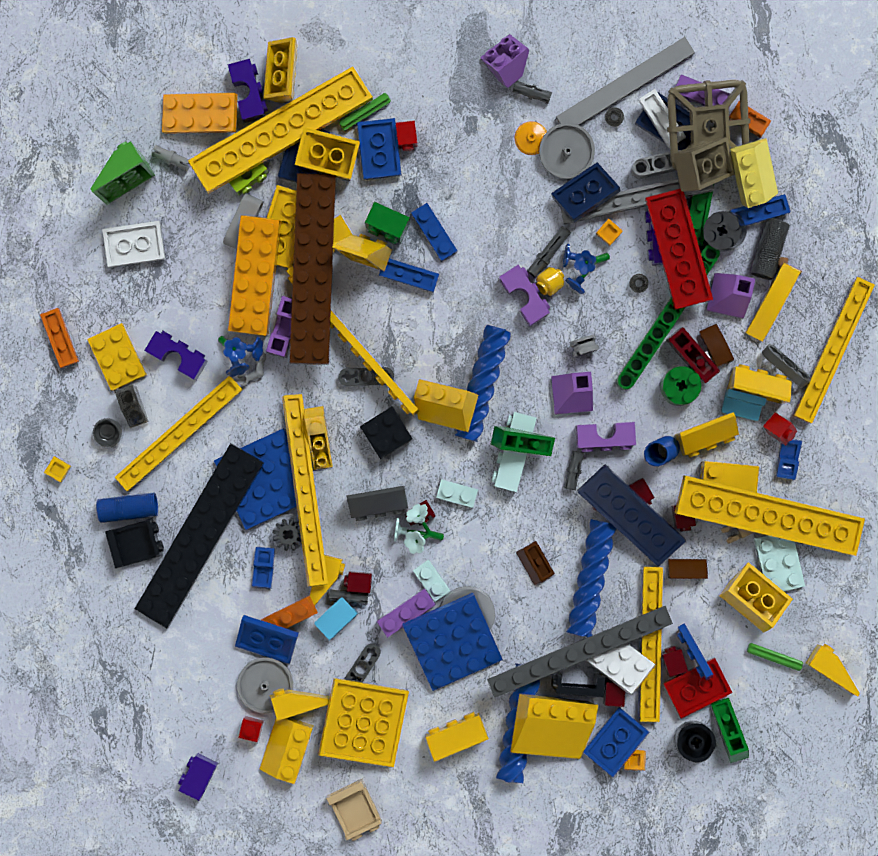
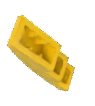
[746,262,801,342]

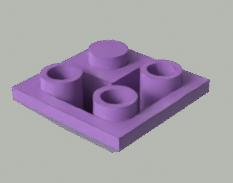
[480,34,529,88]
[706,273,755,319]
[551,371,593,414]

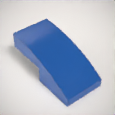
[776,439,802,480]
[252,547,275,589]

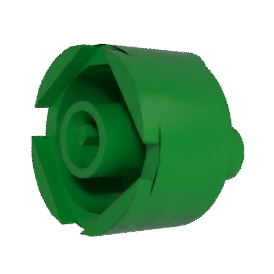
[660,366,701,406]

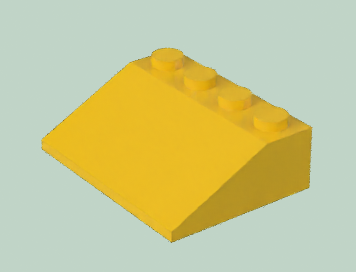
[511,694,598,759]

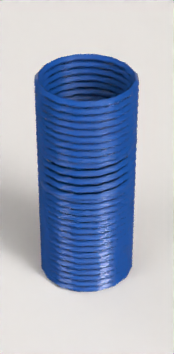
[644,436,680,467]
[96,492,158,523]

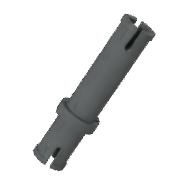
[527,226,571,278]

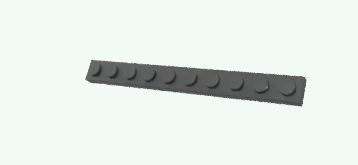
[487,606,673,697]

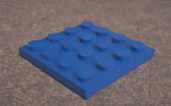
[214,428,297,530]
[402,593,503,691]

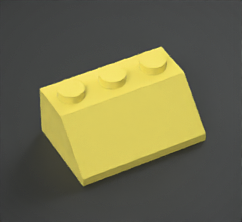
[730,138,778,208]

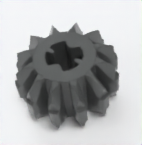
[272,518,302,551]

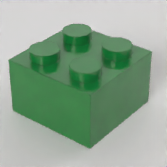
[365,201,410,244]

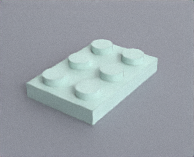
[753,535,805,591]

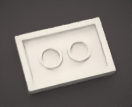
[102,221,166,268]
[585,643,655,696]

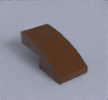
[699,324,734,368]

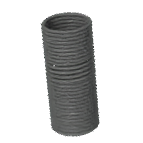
[750,218,790,280]

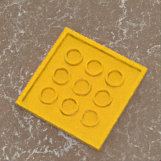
[318,678,409,767]

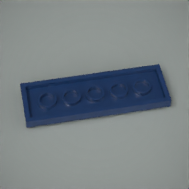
[577,464,686,567]

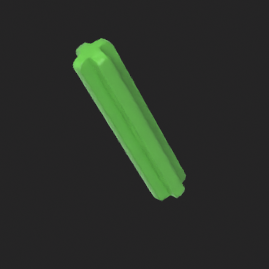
[339,93,391,131]
[747,643,803,671]

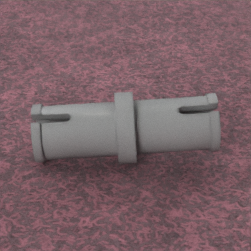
[151,145,190,171]

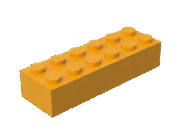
[228,215,282,336]

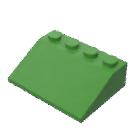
[90,141,155,205]

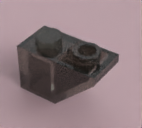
[114,385,149,428]

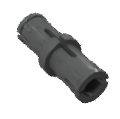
[512,80,552,104]
[564,451,584,491]
[329,589,368,605]

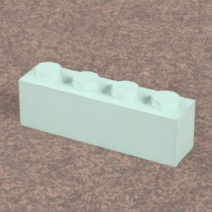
[491,412,537,492]

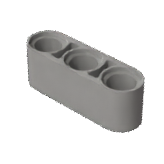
[631,150,681,179]
[223,193,264,249]

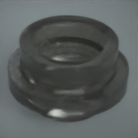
[605,107,624,127]
[629,274,649,293]

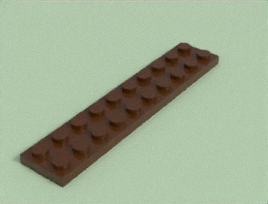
[290,173,336,365]

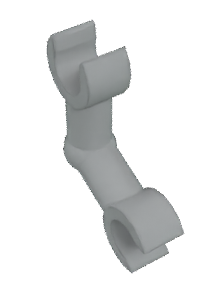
[237,352,266,387]

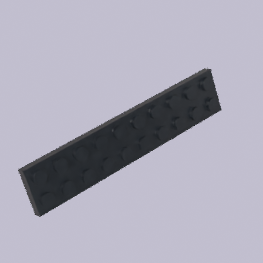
[134,443,264,629]

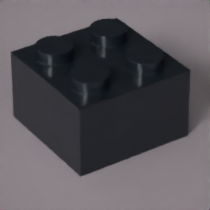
[360,406,413,459]

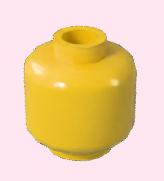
[536,267,564,296]

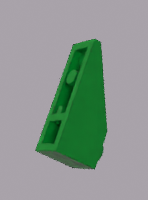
[490,426,555,456]
[711,698,749,763]

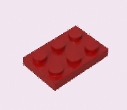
[663,658,733,718]

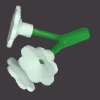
[394,504,444,554]

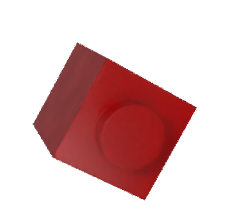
[396,120,418,151]
[763,412,798,446]
[239,716,264,742]

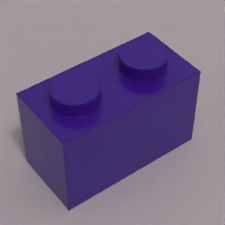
[178,753,218,801]

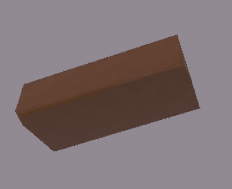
[516,541,555,585]
[668,559,708,579]

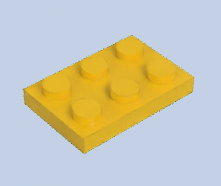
[87,323,147,391]

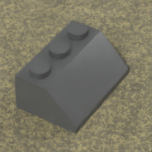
[346,486,408,521]

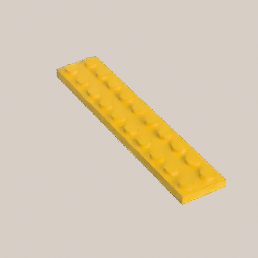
[188,66,373,194]
[675,475,865,556]

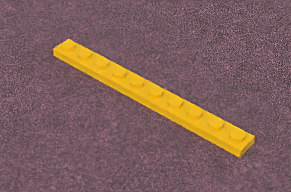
[287,266,419,416]
[282,394,328,587]

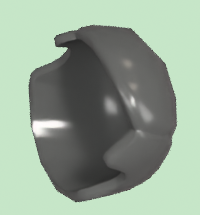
[92,418,122,447]

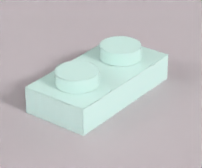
[436,479,478,508]
[413,559,451,602]

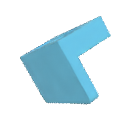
[721,389,767,421]
[314,597,359,640]

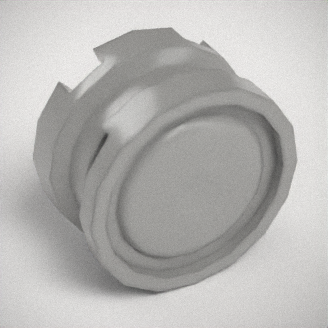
[569,335,599,357]

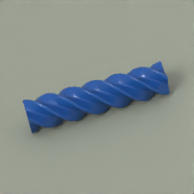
[455,325,511,442]
[566,519,617,637]
[496,663,540,784]

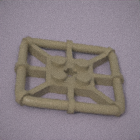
[667,80,751,170]

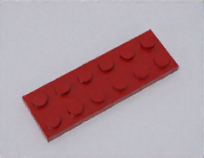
[645,188,713,310]

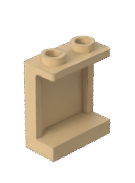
[326,779,382,841]

